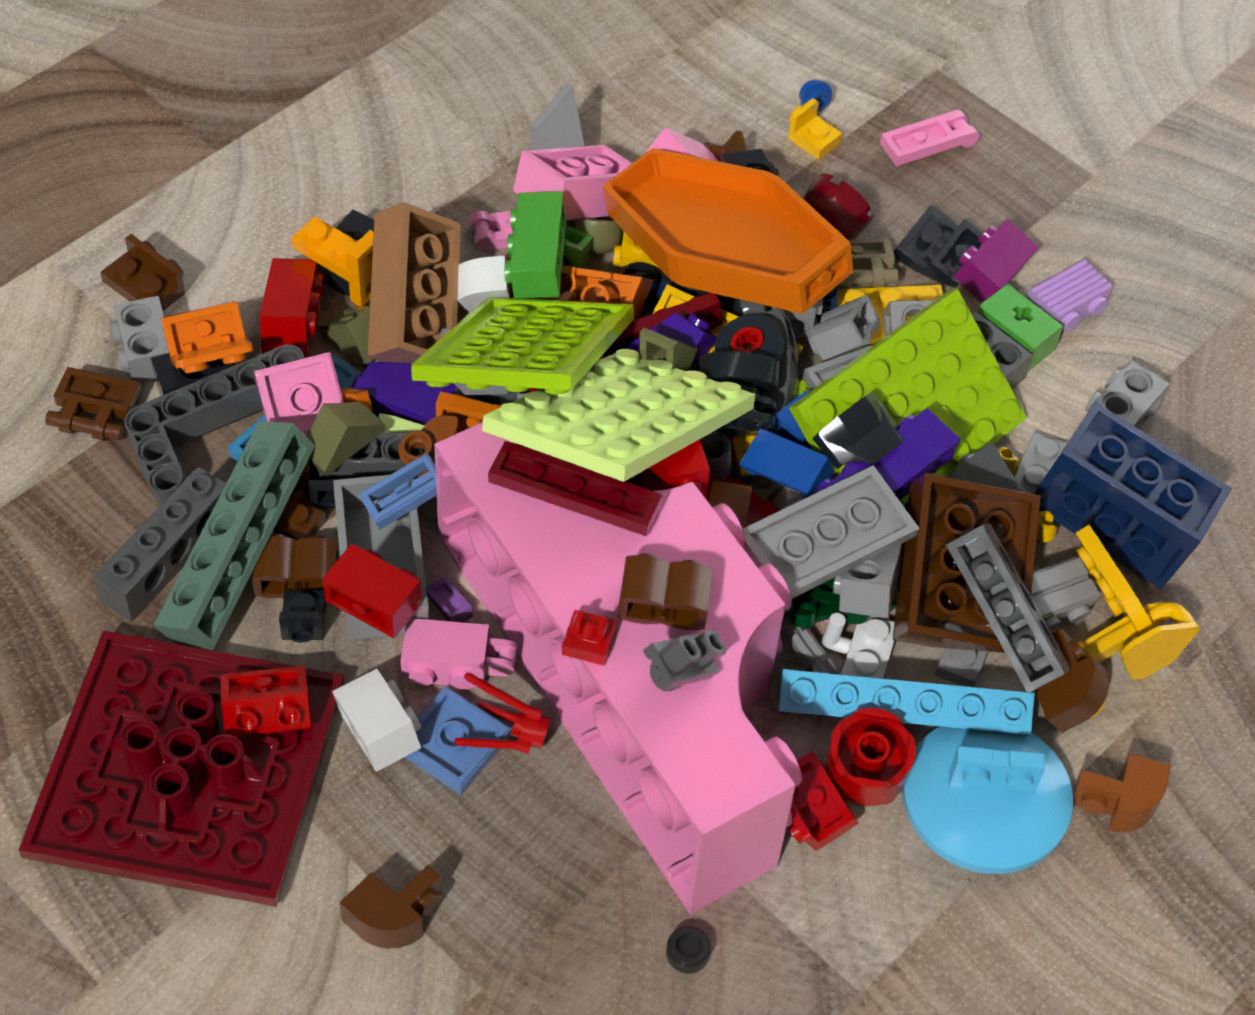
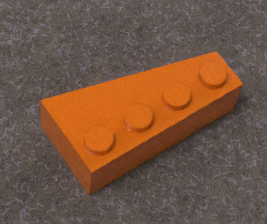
[505,257,654,321]

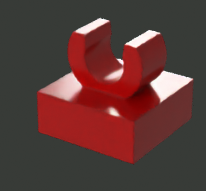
[562,609,617,666]

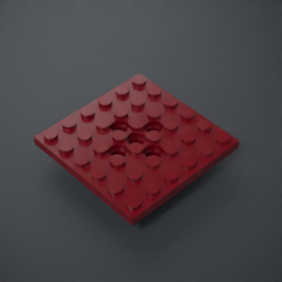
[18,630,345,907]

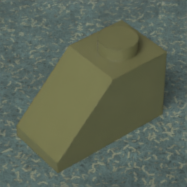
[317,306,382,365]

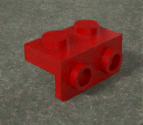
[788,750,859,851]

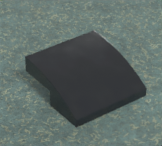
[893,205,983,288]

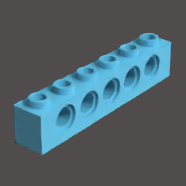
[776,669,1034,735]

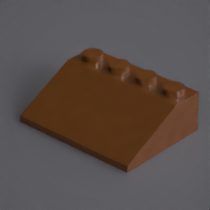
[893,473,1041,653]

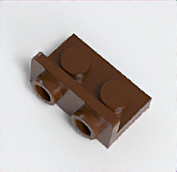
[100,234,185,311]

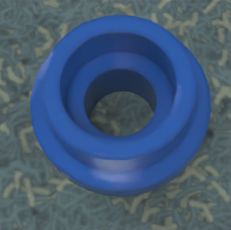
[799,79,832,112]

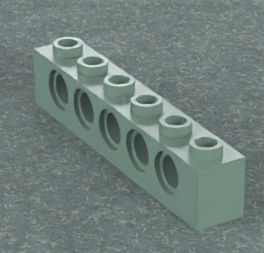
[153,421,315,651]

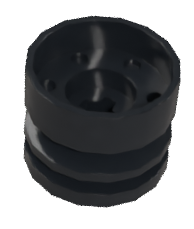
[698,351,780,436]

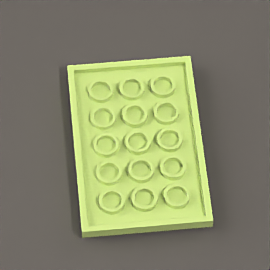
[482,349,755,482]

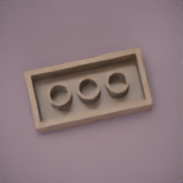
[367,202,461,363]

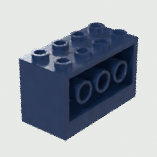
[1034,402,1232,589]

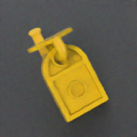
[1076,525,1200,718]

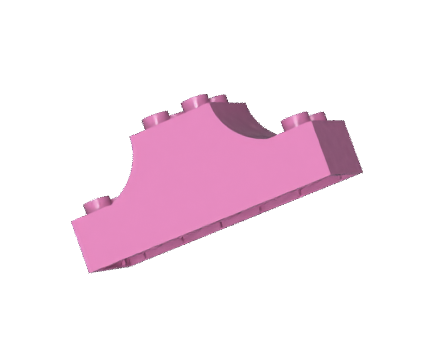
[434,422,801,914]

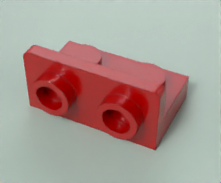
[221,665,311,736]

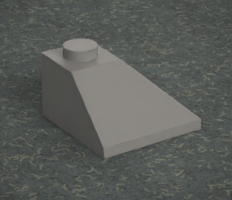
[530,83,584,150]

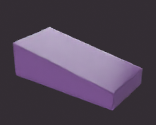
[426,577,473,622]

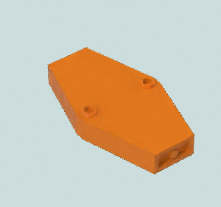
[602,148,854,314]

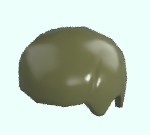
[569,219,623,255]

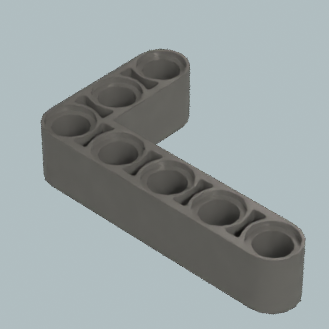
[124,345,305,506]

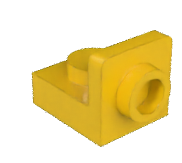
[788,98,842,160]

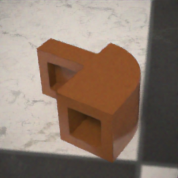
[1073,753,1171,832]

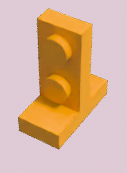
[291,216,374,307]

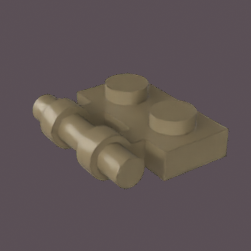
[840,238,898,288]

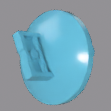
[902,726,1073,874]

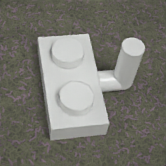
[822,613,895,679]

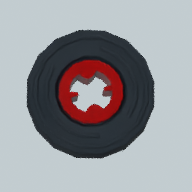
[715,314,785,361]

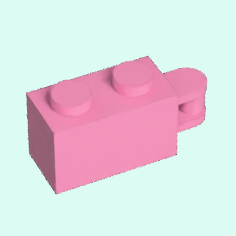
[401,618,517,689]

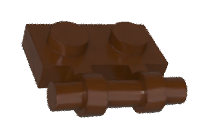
[45,367,142,441]

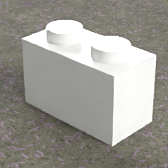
[332,669,421,772]

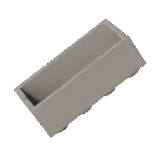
[333,475,429,640]

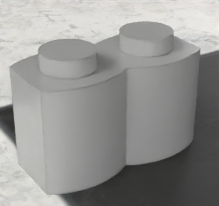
[809,295,880,361]

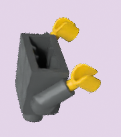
[946,442,1057,542]

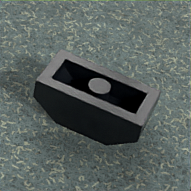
[813,392,903,470]

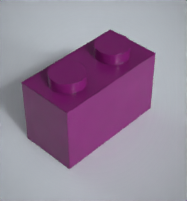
[953,218,1039,303]

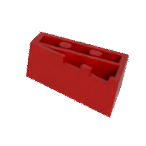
[259,258,324,358]

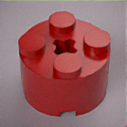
[825,708,916,806]

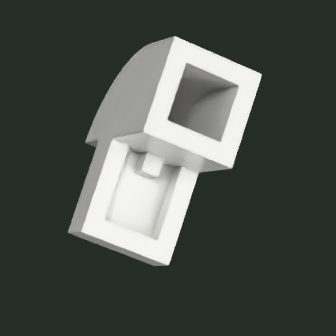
[457,255,512,313]

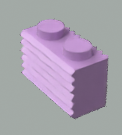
[1027,259,1112,332]

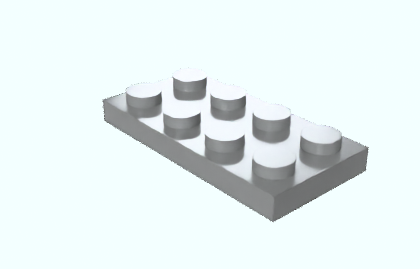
[742,465,919,599]

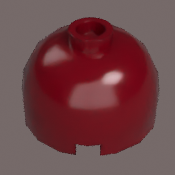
[803,174,874,240]

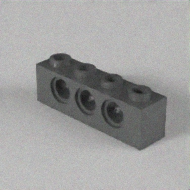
[93,467,226,622]
[946,524,1071,693]

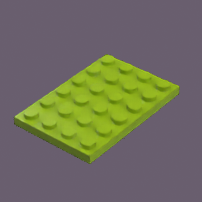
[789,288,1027,506]
[411,297,634,395]

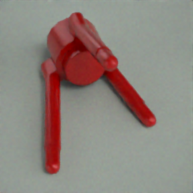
[454,673,551,754]

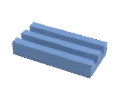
[358,453,437,530]

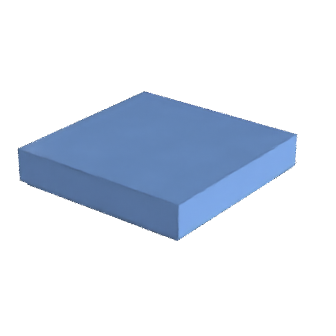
[404,686,512,795]

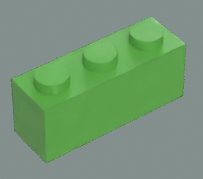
[504,191,567,298]

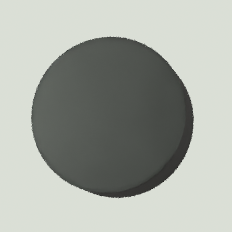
[666,926,711,974]

